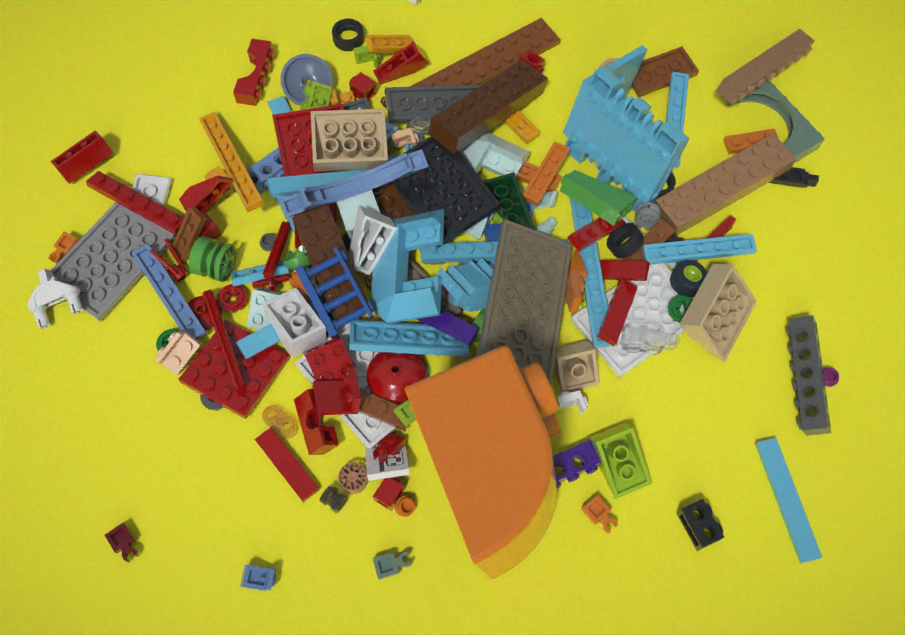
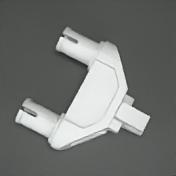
[28,269,84,329]

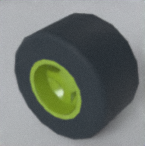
[670,260,707,297]

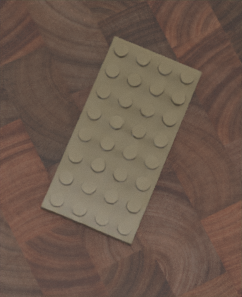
[477,219,572,384]

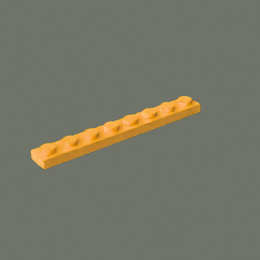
[199,111,265,213]

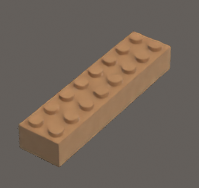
[655,133,796,238]

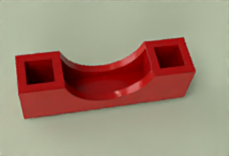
[233,38,275,106]

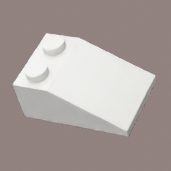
[261,288,326,358]

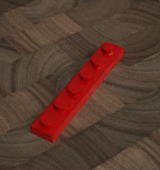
[86,171,184,235]

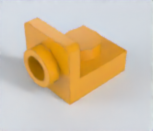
[330,88,355,105]

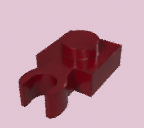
[105,522,139,563]

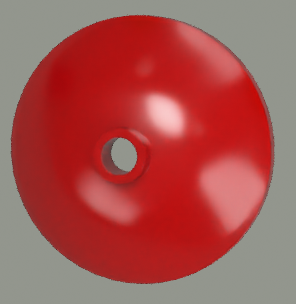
[366,352,426,404]

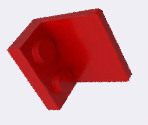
[303,336,354,381]
[312,367,362,416]

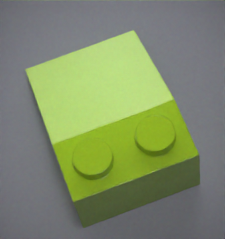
[588,423,652,499]

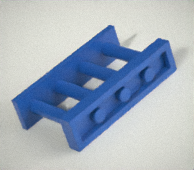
[294,247,375,339]

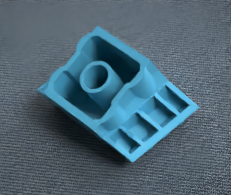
[435,258,493,312]

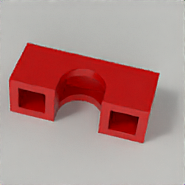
[293,389,339,455]

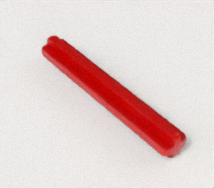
[262,221,291,279]

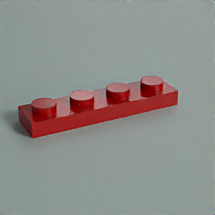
[567,217,626,252]

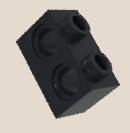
[676,499,724,551]

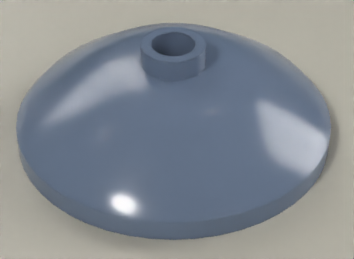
[280,54,333,106]

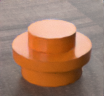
[395,496,415,517]

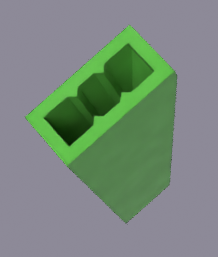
[560,170,637,226]

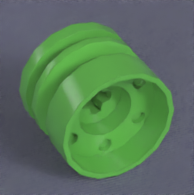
[189,236,236,282]

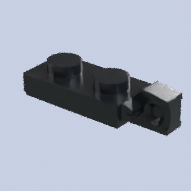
[769,167,819,188]

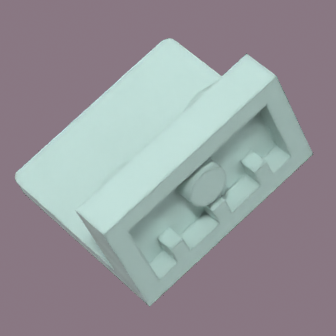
[247,287,285,329]

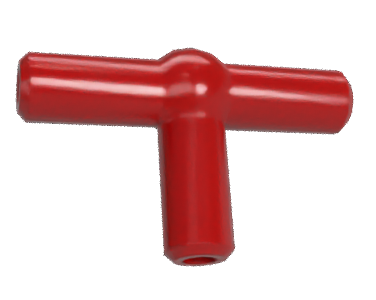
[252,274,290,292]

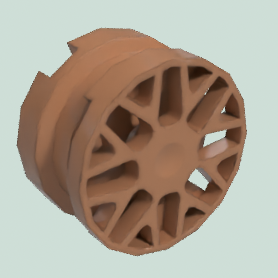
[338,462,368,494]

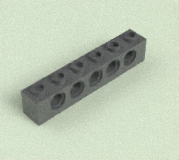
[787,315,832,436]

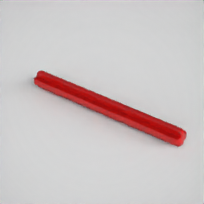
[202,290,246,390]

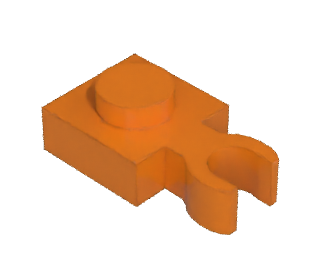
[48,231,79,264]
[581,495,618,534]

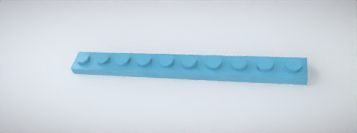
[569,197,613,348]

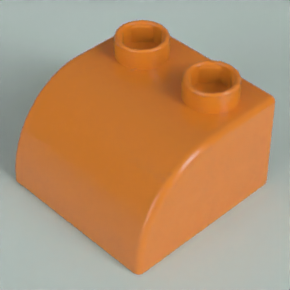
[405,346,561,579]

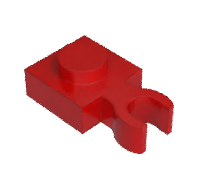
[373,433,406,463]

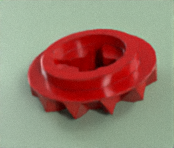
[217,284,248,313]

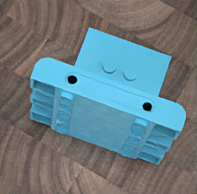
[563,45,689,212]

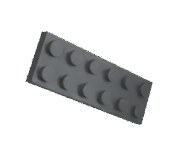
[385,85,481,123]

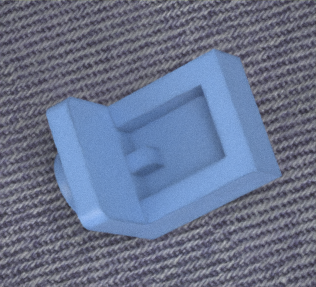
[240,564,276,591]

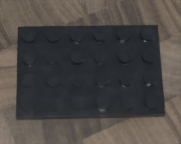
[392,136,501,248]

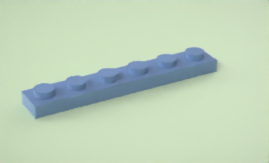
[131,244,207,340]

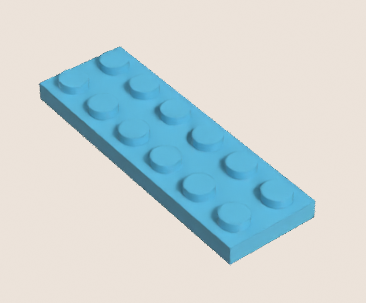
[349,320,469,357]

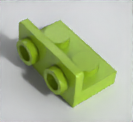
[300,81,333,110]

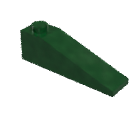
[483,172,535,230]

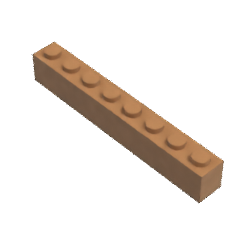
[716,29,815,105]

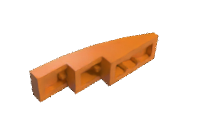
[565,250,587,313]

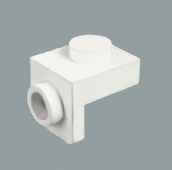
[556,390,588,415]

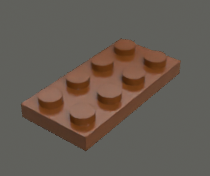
[631,46,699,97]

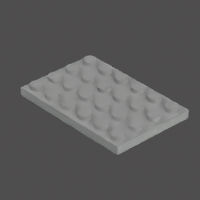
[51,202,176,322]

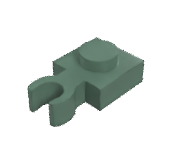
[373,552,412,580]

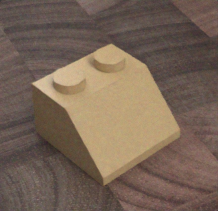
[554,340,600,393]

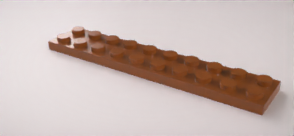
[409,18,561,87]

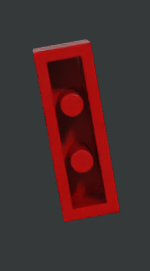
[50,130,114,184]

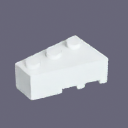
[349,205,397,275]

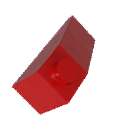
[373,41,429,85]
[179,175,233,214]

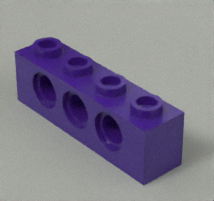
[553,440,601,488]

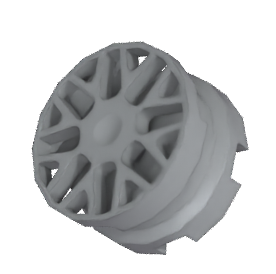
[635,202,661,230]

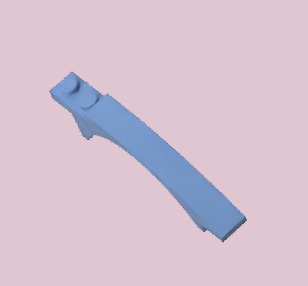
[279,149,429,219]

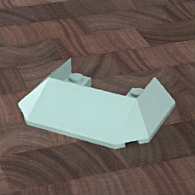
[460,132,530,241]

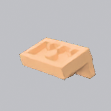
[155,330,202,375]

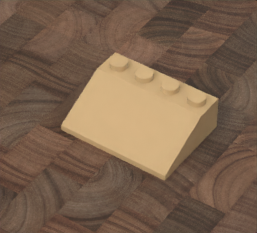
[311,109,388,172]
[680,264,757,362]

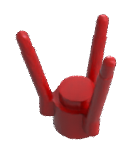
[150,239,188,284]

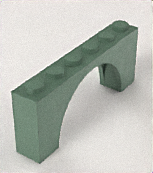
[721,81,825,163]

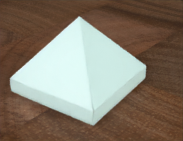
[537,191,558,209]

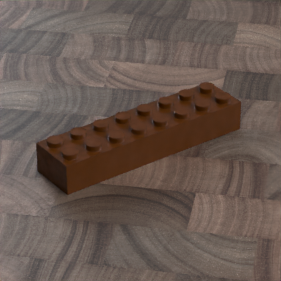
[428,60,548,154]

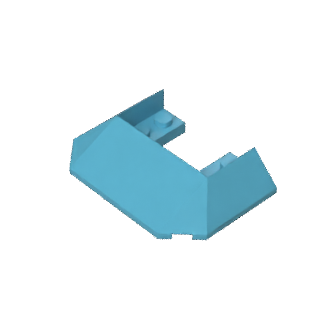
[371,209,444,323]

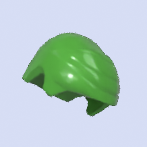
[283,246,312,271]

